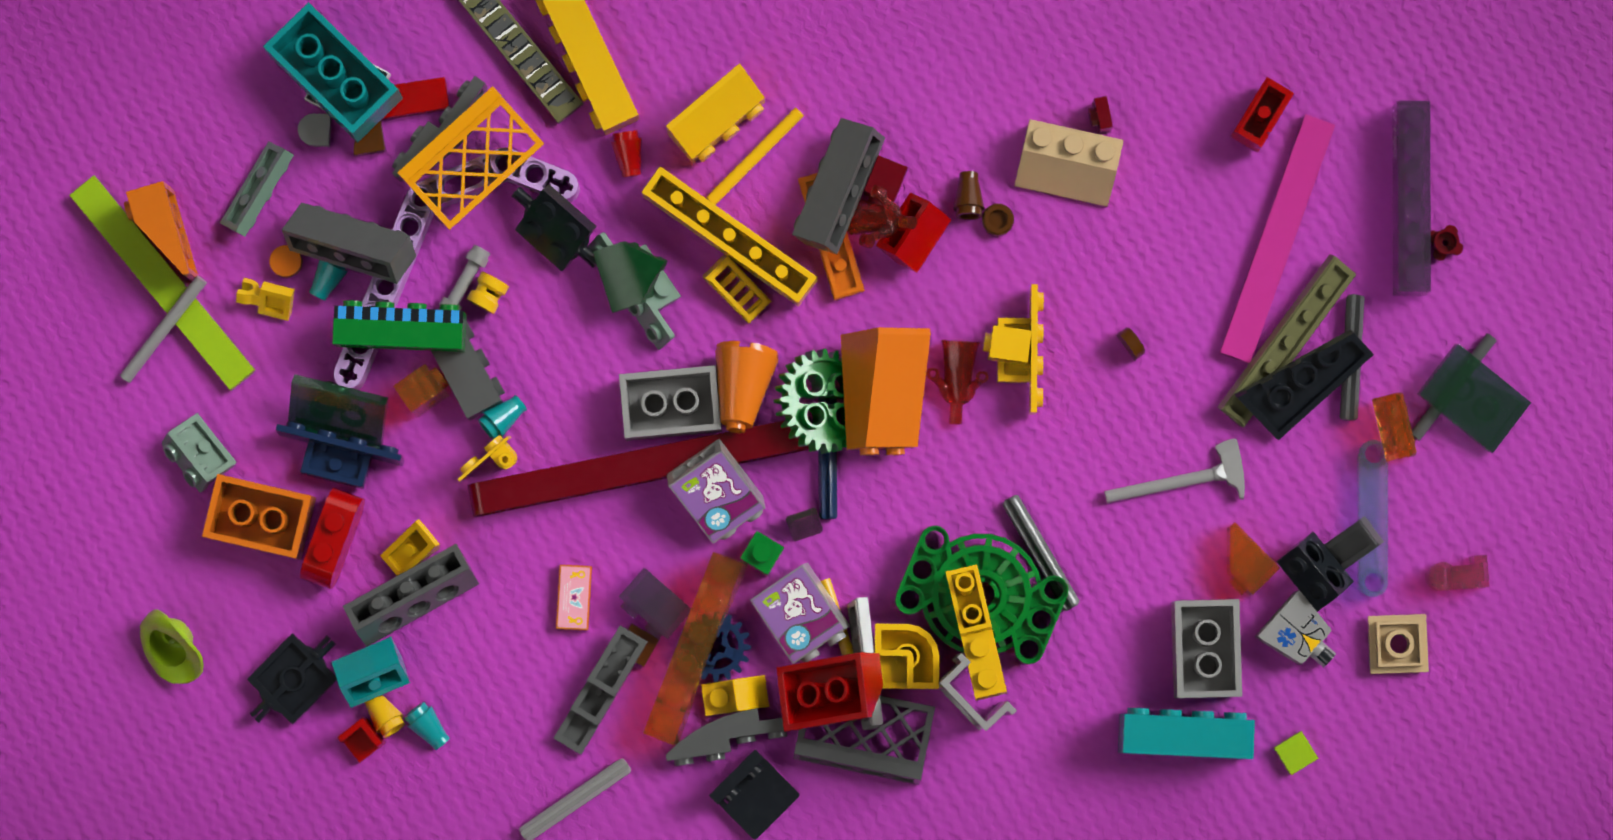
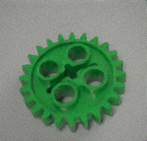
[774,349,846,454]

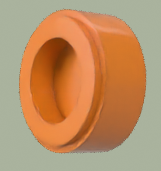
[269,245,303,278]

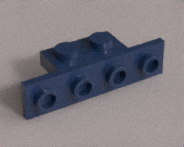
[276,422,404,489]

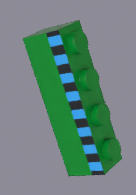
[332,300,467,352]

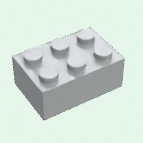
[619,365,722,441]
[1171,599,1242,698]

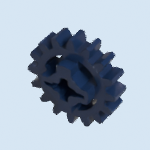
[682,612,752,682]

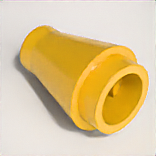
[364,695,405,738]

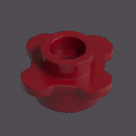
[1427,225,1463,261]

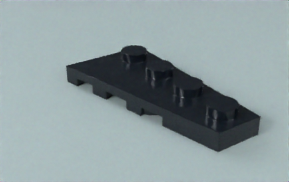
[1235,329,1374,441]

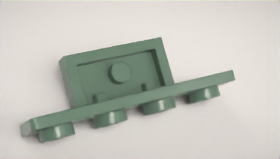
[588,232,681,350]

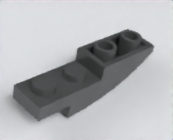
[392,76,488,182]
[666,708,788,766]

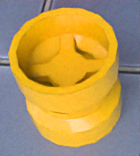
[466,271,509,314]

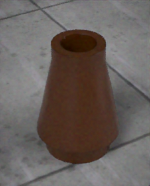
[953,171,985,220]

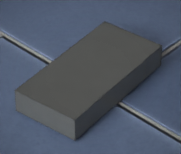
[1324,516,1384,570]

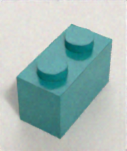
[332,637,410,708]

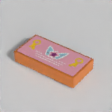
[556,565,592,631]

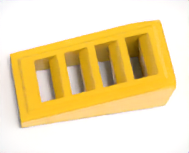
[702,255,771,324]

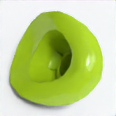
[140,609,204,684]

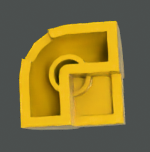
[875,623,939,689]

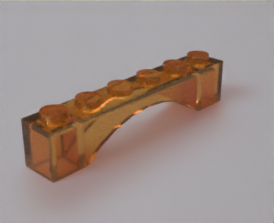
[643,552,748,745]

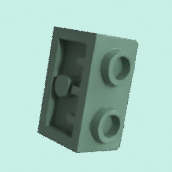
[162,413,237,493]

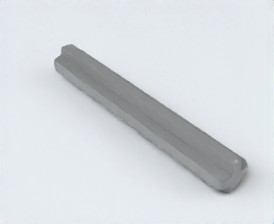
[519,758,631,840]

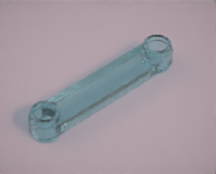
[1357,440,1388,597]

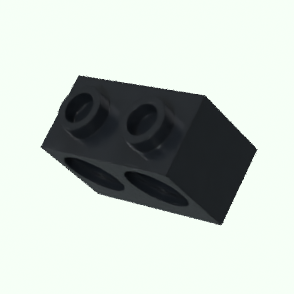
[1276,532,1354,612]

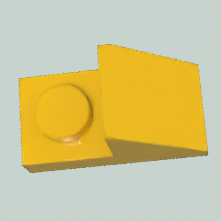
[380,519,440,576]
[701,675,769,716]

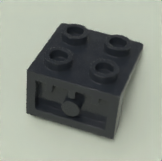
[709,749,799,839]

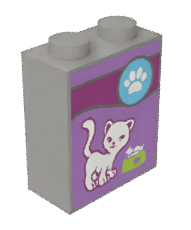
[667,439,766,543]
[750,562,850,664]

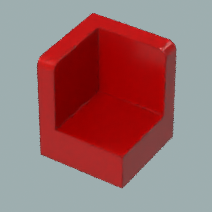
[337,718,386,763]

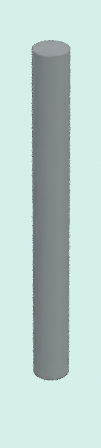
[120,275,207,383]

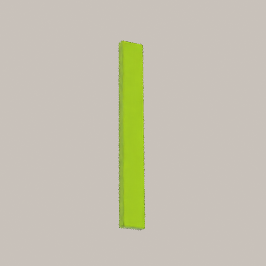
[69,175,256,391]

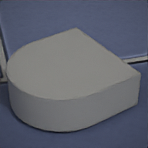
[298,113,332,147]

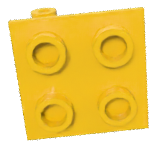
[458,435,517,481]

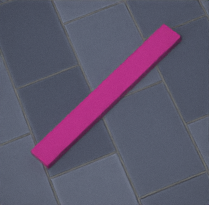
[1219,114,1335,364]

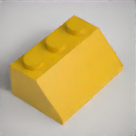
[666,63,765,164]

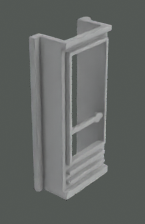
[939,653,1017,731]

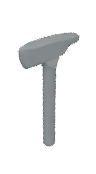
[1104,438,1245,503]

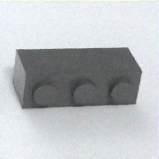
[431,320,505,421]

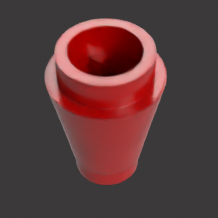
[611,130,642,177]

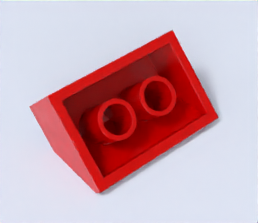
[776,652,883,732]

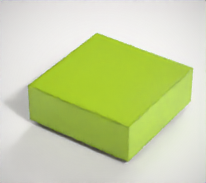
[1273,731,1319,775]

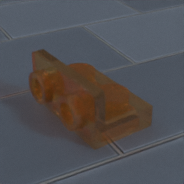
[1372,392,1417,462]

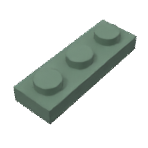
[220,141,294,237]

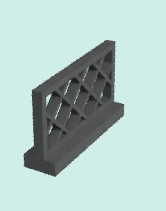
[793,696,935,785]

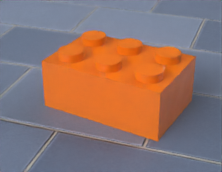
[202,474,316,560]

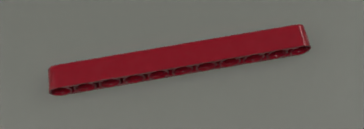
[467,416,811,517]

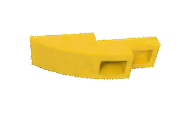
[946,564,1007,701]

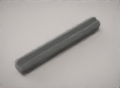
[1340,294,1365,421]
[1002,495,1080,611]

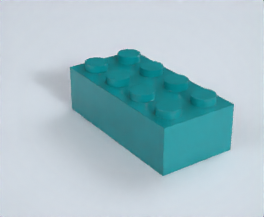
[263,2,403,143]
[1118,708,1255,759]

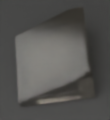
[786,508,823,541]

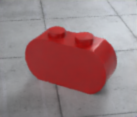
[300,488,365,589]

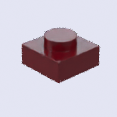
[1088,96,1113,134]

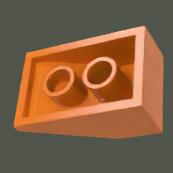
[124,181,199,281]

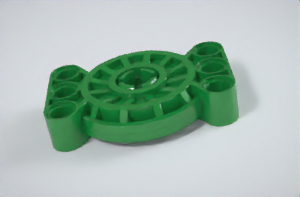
[895,525,1069,664]

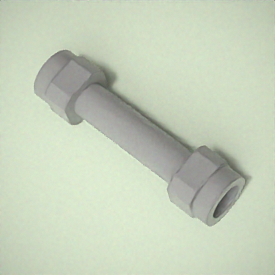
[438,244,491,311]

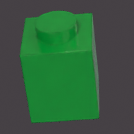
[740,531,784,576]

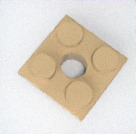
[1367,614,1429,674]

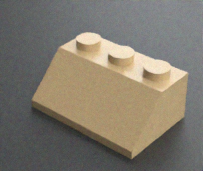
[1014,119,1124,207]

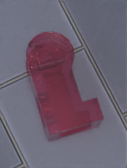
[1425,555,1490,591]

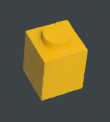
[983,325,1032,365]

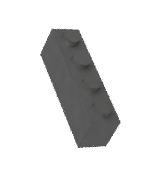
[792,118,885,255]
[282,202,416,284]

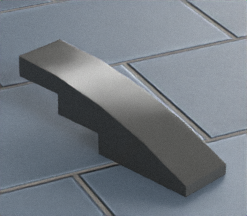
[554,625,648,755]

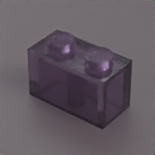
[619,568,693,640]

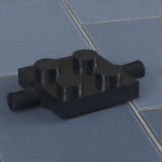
[511,184,597,271]
[247,633,337,725]

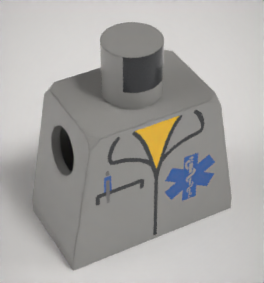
[1255,590,1336,668]

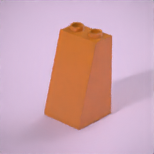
[840,327,931,456]

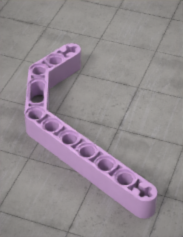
[334,147,580,391]

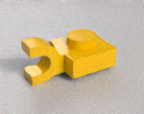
[236,277,295,321]

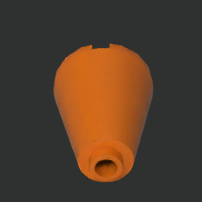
[715,341,778,433]

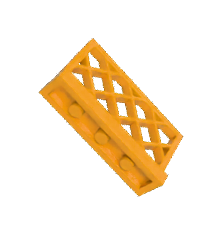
[397,86,544,230]

